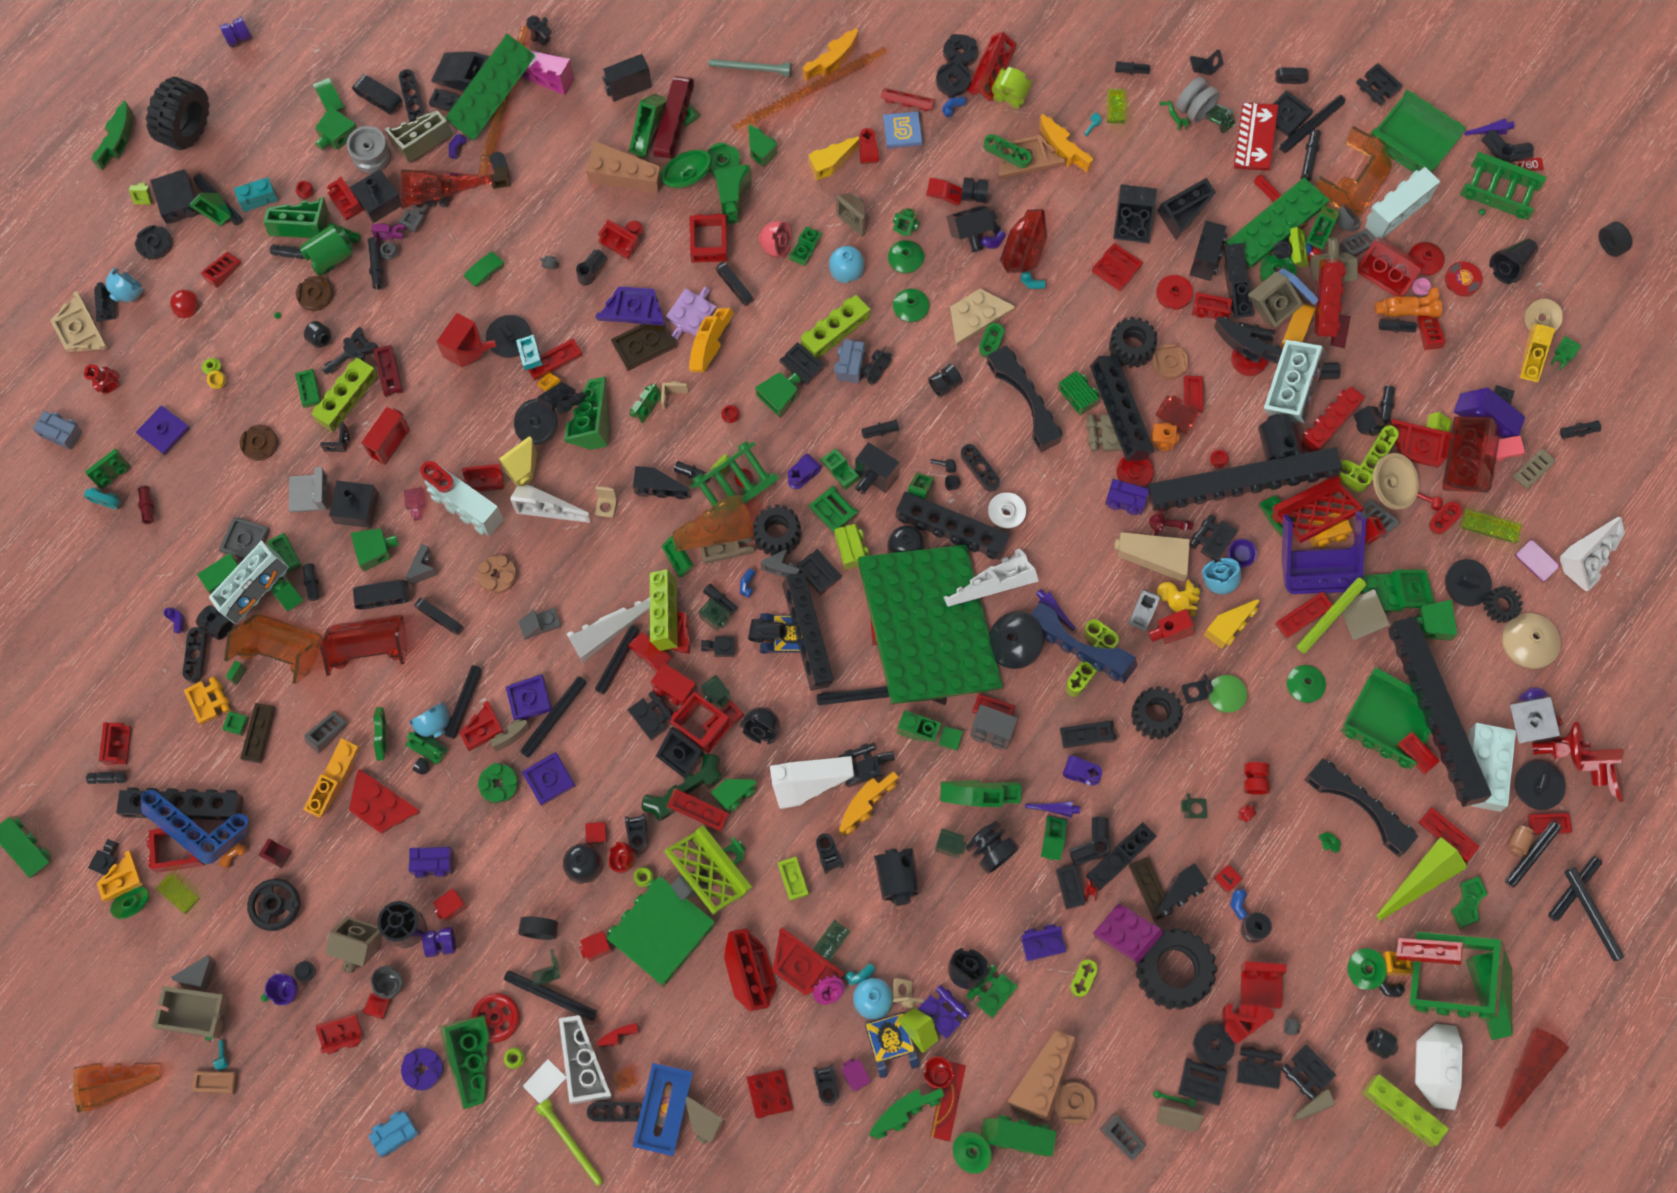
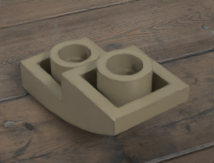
[490,719,530,751]

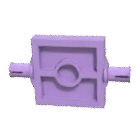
[666,287,716,340]

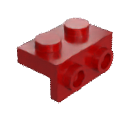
[1191,292,1232,320]
[315,1013,364,1054]

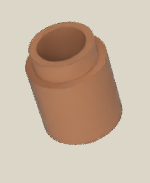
[1507,825,1534,857]

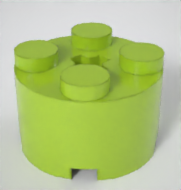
[992,67,1033,109]

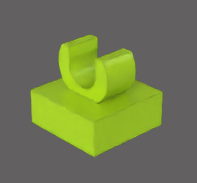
[129,182,153,205]

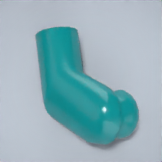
[1020,270,1045,289]
[845,963,875,985]

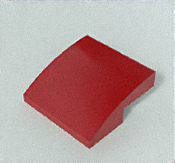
[1091,243,1143,291]

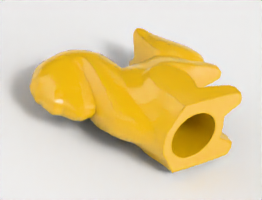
[1157,579,1200,617]

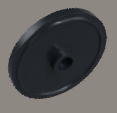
[486,315,532,358]
[514,399,558,445]
[1445,559,1492,607]
[1514,761,1566,810]

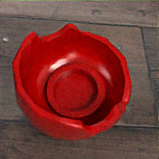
[170,289,199,319]
[608,842,636,873]
[923,1056,955,1090]

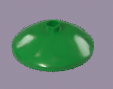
[661,150,712,189]

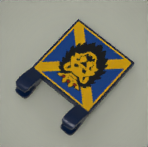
[760,613,800,654]
[864,1012,919,1078]

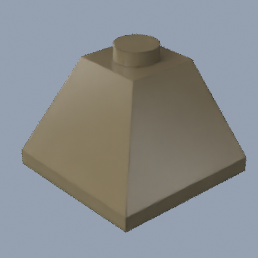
[836,192,865,237]
[685,1096,725,1145]

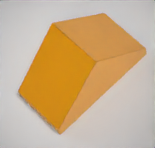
[1381,951,1413,976]

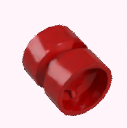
[1244,762,1270,795]

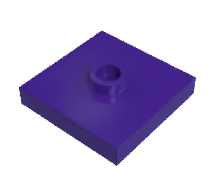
[136,405,190,455]
[506,674,553,721]
[522,752,576,806]

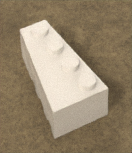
[559,1015,611,1105]

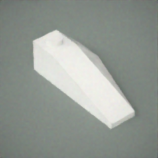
[1560,517,1625,591]

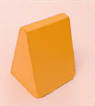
[537,373,561,392]

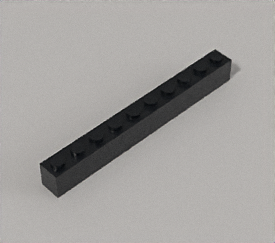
[1148,447,1342,512]
[1388,616,1492,807]

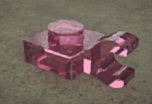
[404,487,426,521]

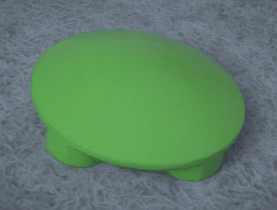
[1209,675,1247,713]

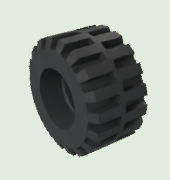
[1109,317,1158,368]
[753,505,801,556]
[1131,686,1183,740]

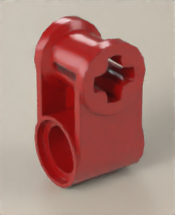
[859,128,879,164]

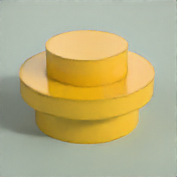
[207,370,226,389]

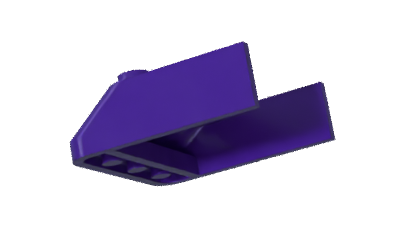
[1281,511,1366,594]

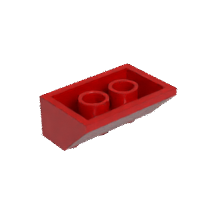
[1357,237,1425,297]

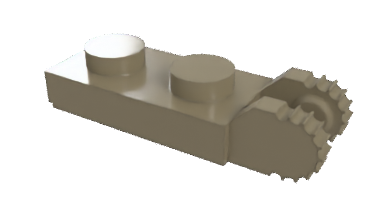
[700,535,755,564]

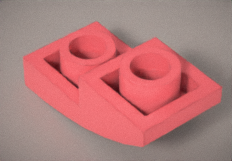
[1480,436,1525,463]

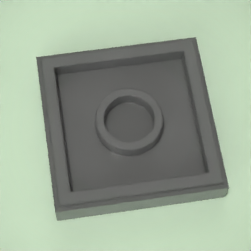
[219,517,270,560]

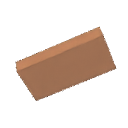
[191,1071,237,1094]

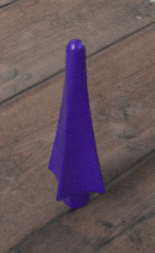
[1464,118,1514,135]
[1036,589,1076,631]
[1025,801,1080,818]

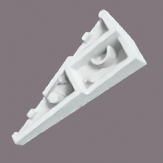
[944,548,1039,606]
[567,597,650,663]

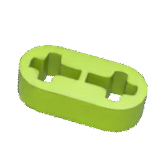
[1070,959,1097,998]

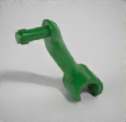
[1159,100,1188,130]

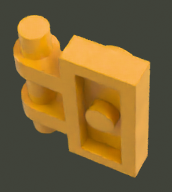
[184,676,231,725]

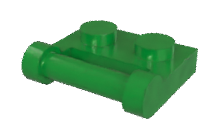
[809,486,859,534]

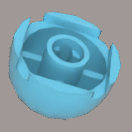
[829,246,865,283]
[105,268,145,302]
[1202,558,1241,594]
[409,702,450,738]
[853,978,893,1019]

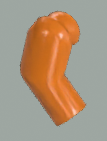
[219,843,246,868]

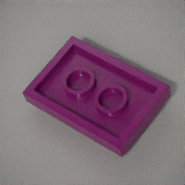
[1093,904,1163,963]

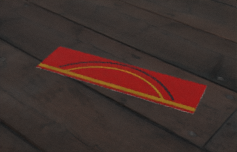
[930,1062,966,1142]

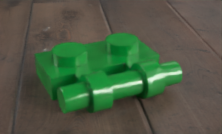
[965,964,1018,1019]

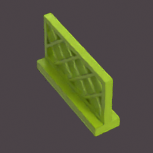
[664,826,752,914]

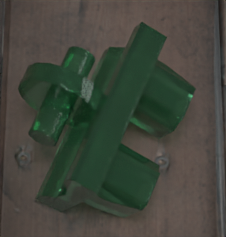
[813,919,851,962]

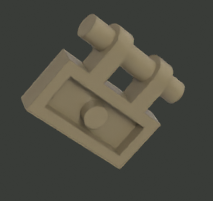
[1086,414,1122,452]

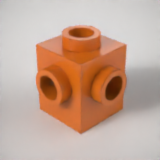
[1151,423,1179,451]

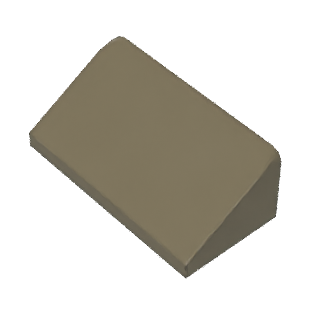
[1156,1105,1203,1132]

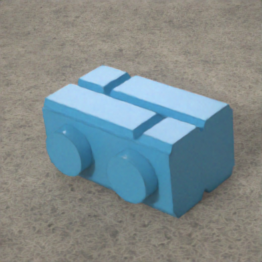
[368,1111,420,1158]

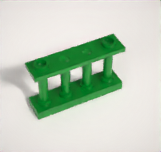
[1459,151,1546,221]
[689,441,779,522]

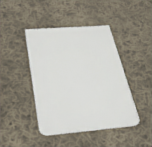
[523,1059,566,1103]

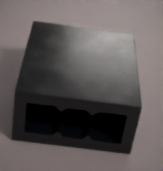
[602,54,652,102]
[150,169,200,224]

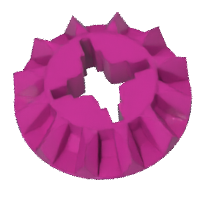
[812,975,845,1005]

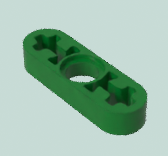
[983,134,1032,168]

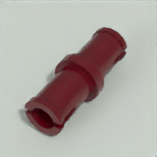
[137,486,154,524]

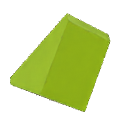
[897,1008,939,1053]

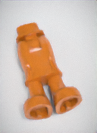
[1374,287,1442,318]

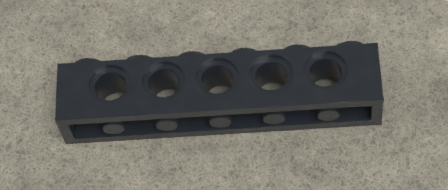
[1090,356,1154,461]
[895,492,1010,560]
[782,573,834,691]
[116,787,244,820]

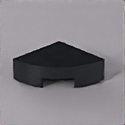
[990,210,1001,235]

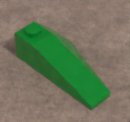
[1465,950,1512,1041]

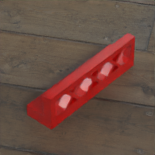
[967,32,1017,101]

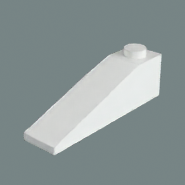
[510,485,591,523]
[770,756,854,809]

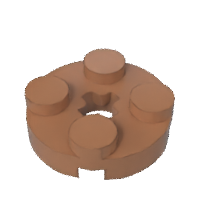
[477,555,517,594]

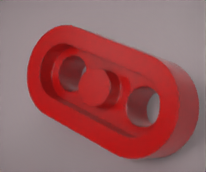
[420,461,454,493]
[1429,502,1462,534]

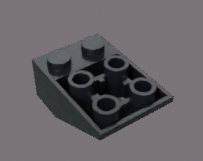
[431,52,490,92]
[1113,184,1157,243]

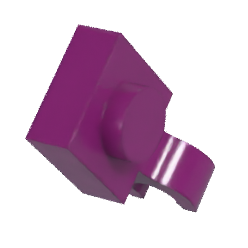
[371,223,406,240]

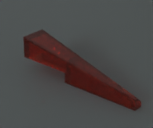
[401,169,492,209]
[1495,1028,1569,1129]

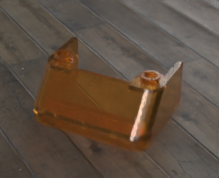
[1315,126,1392,216]
[224,615,323,684]

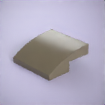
[1342,589,1390,640]

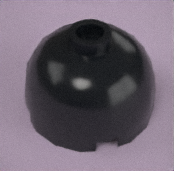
[887,526,925,553]
[740,707,781,744]
[563,843,603,884]
[948,948,990,990]

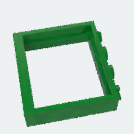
[1409,932,1504,1020]

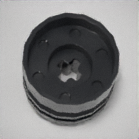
[966,821,1020,874]

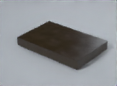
[611,324,677,371]

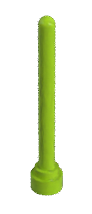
[535,1098,603,1186]

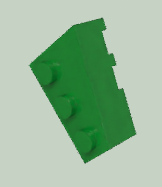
[263,197,328,238]
[0,815,53,878]
[981,1115,1057,1157]

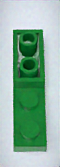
[91,100,133,170]
[940,780,1022,807]
[869,1088,944,1140]

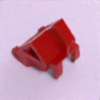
[1222,1004,1274,1044]

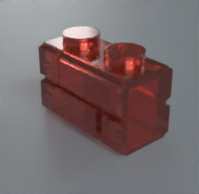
[1155,395,1200,435]

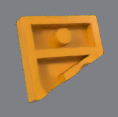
[97,850,143,903]

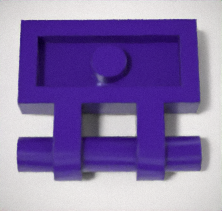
[917,985,970,1039]

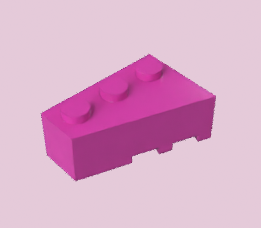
[521,51,574,95]

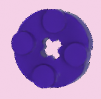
[401,1048,444,1091]

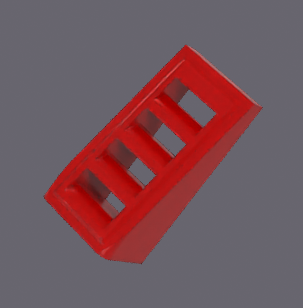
[200,252,241,288]
[1417,315,1445,350]

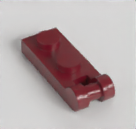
[373,345,403,397]

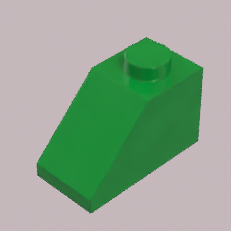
[1040,816,1067,861]

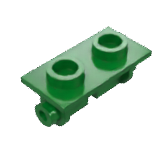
[629,384,662,423]
[405,731,448,765]

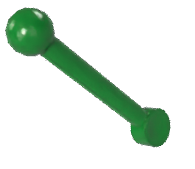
[1153,1090,1196,1108]

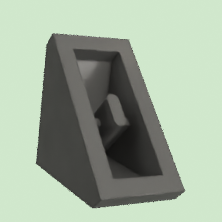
[171,955,216,990]

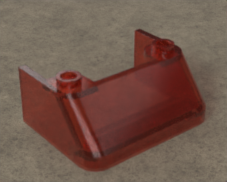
[320,615,408,676]

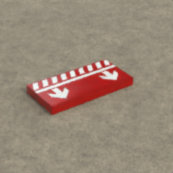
[1234,103,1278,171]

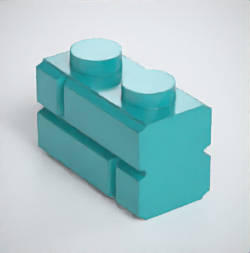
[234,177,278,212]

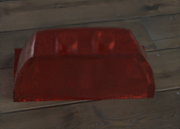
[1442,417,1500,493]

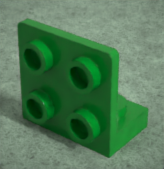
[85,448,131,489]

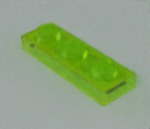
[1460,509,1522,544]

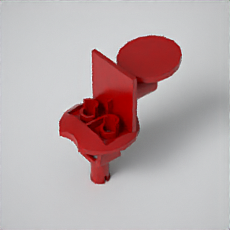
[1532,722,1624,802]

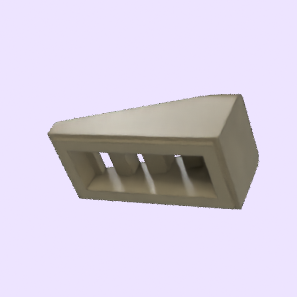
[1513,449,1556,490]
[1291,1089,1335,1122]

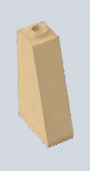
[1114,532,1189,581]

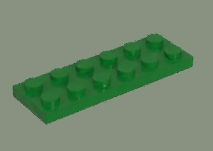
[445,33,536,141]
[1225,178,1330,268]

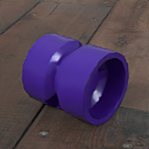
[219,16,252,47]
[422,927,456,958]

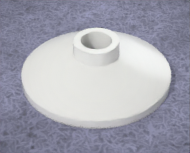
[988,492,1026,529]

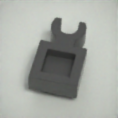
[399,201,428,233]

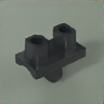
[526,16,552,46]

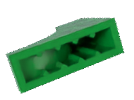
[628,94,667,158]

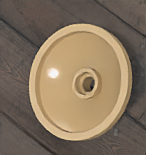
[1373,453,1419,510]
[1502,613,1561,669]

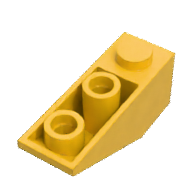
[808,137,859,181]
[1520,324,1555,382]
[1204,599,1259,649]

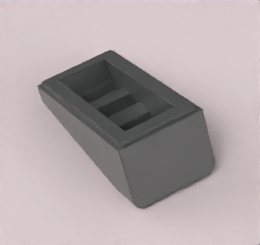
[1339,229,1375,257]
[1362,499,1400,539]
[304,711,348,754]
[671,869,714,900]
[1100,1114,1146,1161]

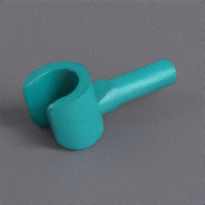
[1084,112,1102,137]
[213,1040,228,1071]

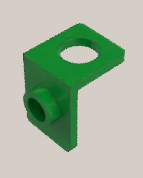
[723,837,746,865]

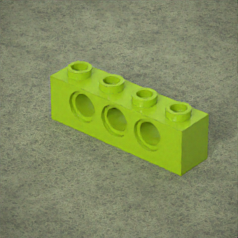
[800,295,870,359]
[311,357,378,433]
[650,569,678,651]
[1361,1074,1449,1147]

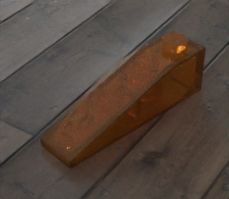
[672,494,754,551]
[73,1063,161,1113]

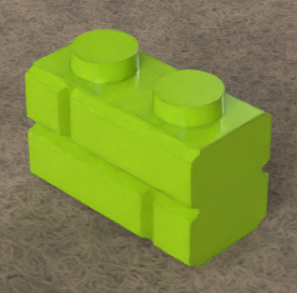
[834,524,869,570]

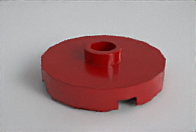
[1156,275,1193,310]

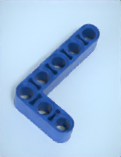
[141,790,248,864]

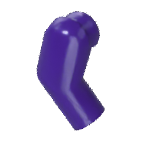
[449,134,467,159]
[981,231,1006,249]
[164,607,184,634]

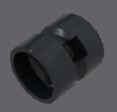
[961,177,989,203]
[928,364,963,398]
[196,605,234,640]
[1240,913,1272,943]

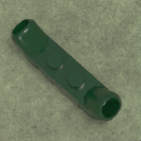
[641,753,724,821]

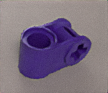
[788,454,822,490]
[1062,756,1102,786]

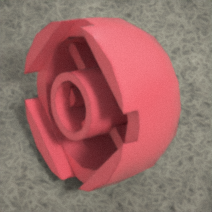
[759,221,792,258]

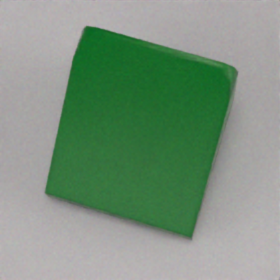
[683,104,701,127]

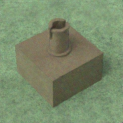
[1310,237,1357,282]
[1248,272,1303,328]
[325,916,382,973]

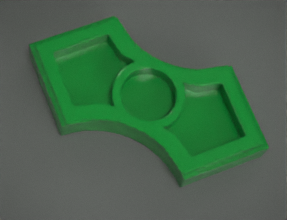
[373,707,387,761]
[1450,876,1488,929]

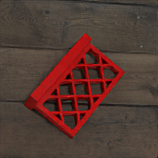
[1272,476,1364,543]

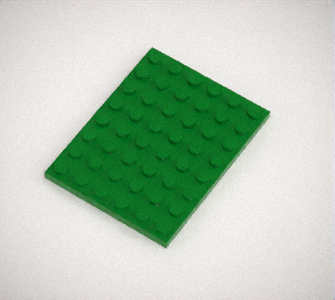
[857,545,1003,705]

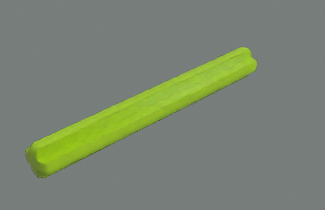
[1296,578,1366,653]

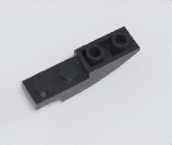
[1224,243,1253,318]
[1214,316,1283,364]
[1086,822,1157,891]

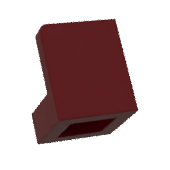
[258,838,292,869]

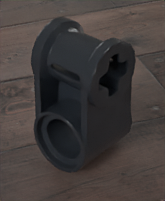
[625,813,648,854]
[816,833,844,874]
[813,1064,838,1106]

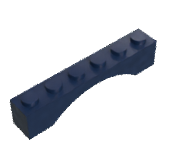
[1031,602,1138,684]

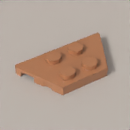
[998,135,1065,179]

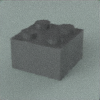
[970,704,1017,750]

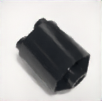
[1258,414,1304,461]
[874,848,921,906]
[377,901,427,949]

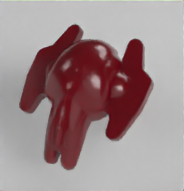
[1149,508,1194,536]

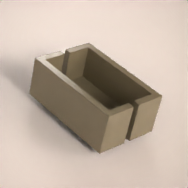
[153,986,230,1039]

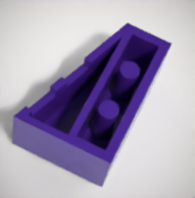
[1453,387,1525,438]

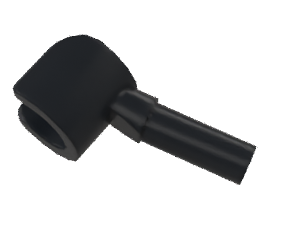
[930,459,956,473]

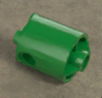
[299,225,353,276]

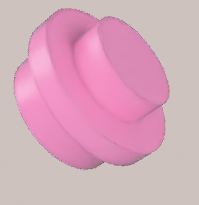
[1412,278,1431,296]

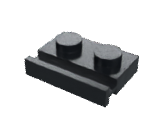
[779,342,824,385]
[796,549,842,595]

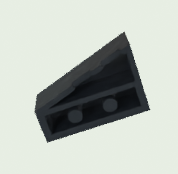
[1157,178,1216,240]
[1189,220,1228,281]

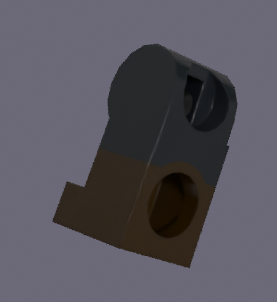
[489,152,511,189]

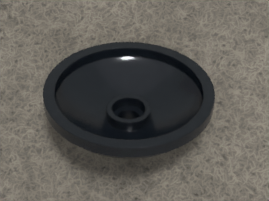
[989,611,1044,669]

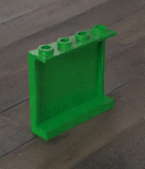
[1367,89,1466,173]
[1340,667,1431,769]
[606,876,716,988]

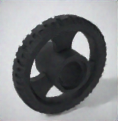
[247,879,300,931]

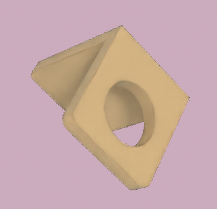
[661,381,689,409]
[595,487,617,518]
[893,979,924,1008]

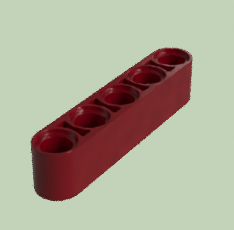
[653,76,694,159]

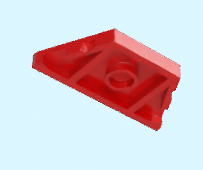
[1390,419,1463,468]
[349,769,420,834]
[772,927,844,996]

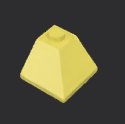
[499,436,537,486]

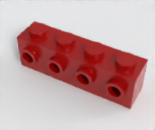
[1314,259,1346,337]
[1301,386,1365,452]

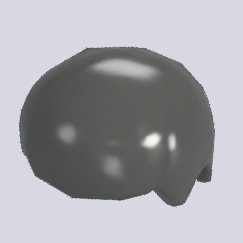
[1336,203,1360,232]
[371,966,403,999]

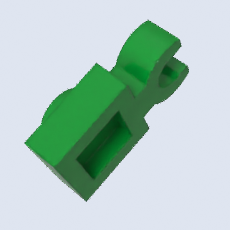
[1550,336,1581,370]

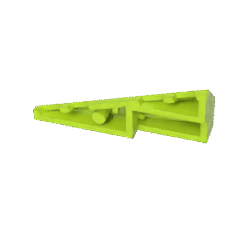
[1375,837,1468,921]

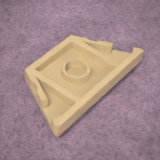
[950,289,1015,346]
[50,291,108,352]

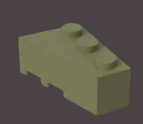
[385,110,453,163]

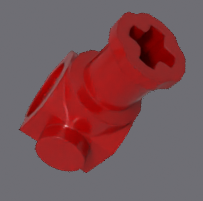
[83,364,120,394]

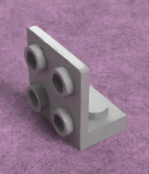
[289,467,328,513]

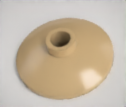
[1524,299,1563,332]

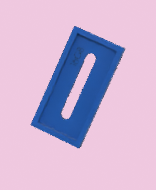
[632,1063,693,1156]

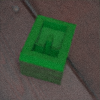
[190,193,231,227]
[908,472,934,500]

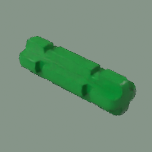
[326,222,361,244]

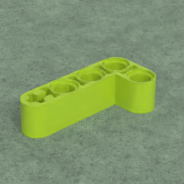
[1338,426,1399,492]
[1065,619,1119,697]

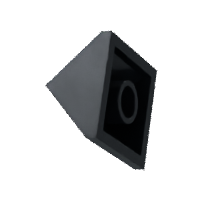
[656,726,705,778]

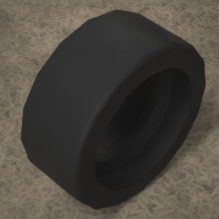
[518,916,558,940]

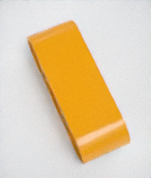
[1280,303,1315,348]

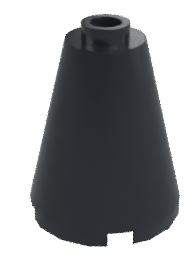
[1489,239,1538,284]

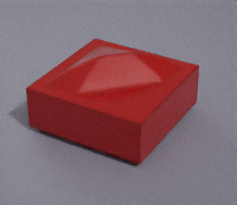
[363,993,391,1020]

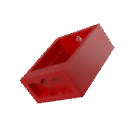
[690,213,727,263]
[361,406,410,465]
[669,692,733,753]
[146,823,205,873]

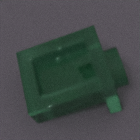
[1205,103,1235,134]

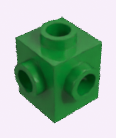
[893,208,920,236]

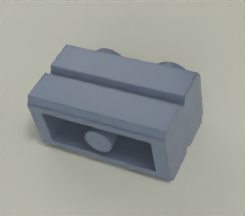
[834,340,865,383]
[33,411,82,450]

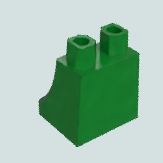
[714,164,752,224]

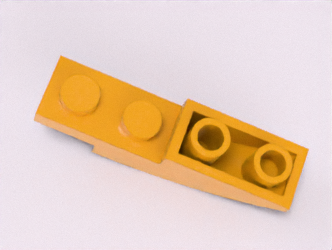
[802,28,858,82]
[1039,114,1093,173]
[689,308,734,372]
[303,738,361,818]
[839,771,899,836]

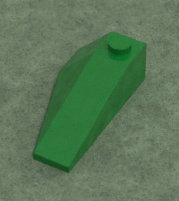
[564,376,609,450]
[439,1016,489,1109]

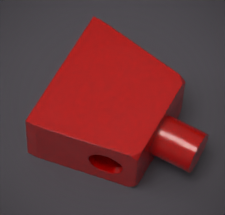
[1148,608,1194,644]

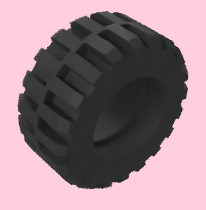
[146,77,210,150]
[1135,928,1217,1010]

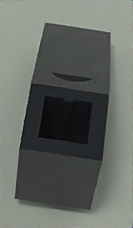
[633,466,691,500]
[1153,864,1209,917]

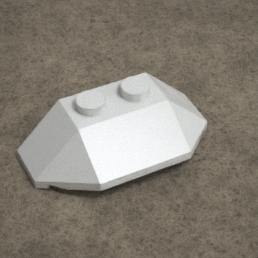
[1415,1024,1462,1110]

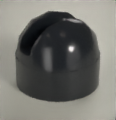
[945,475,961,491]
[412,757,429,775]

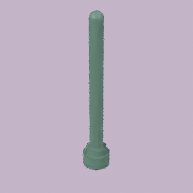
[708,59,791,77]

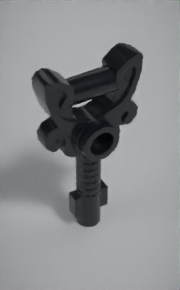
[322,327,379,375]

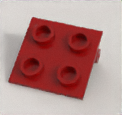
[746,1069,793,1119]

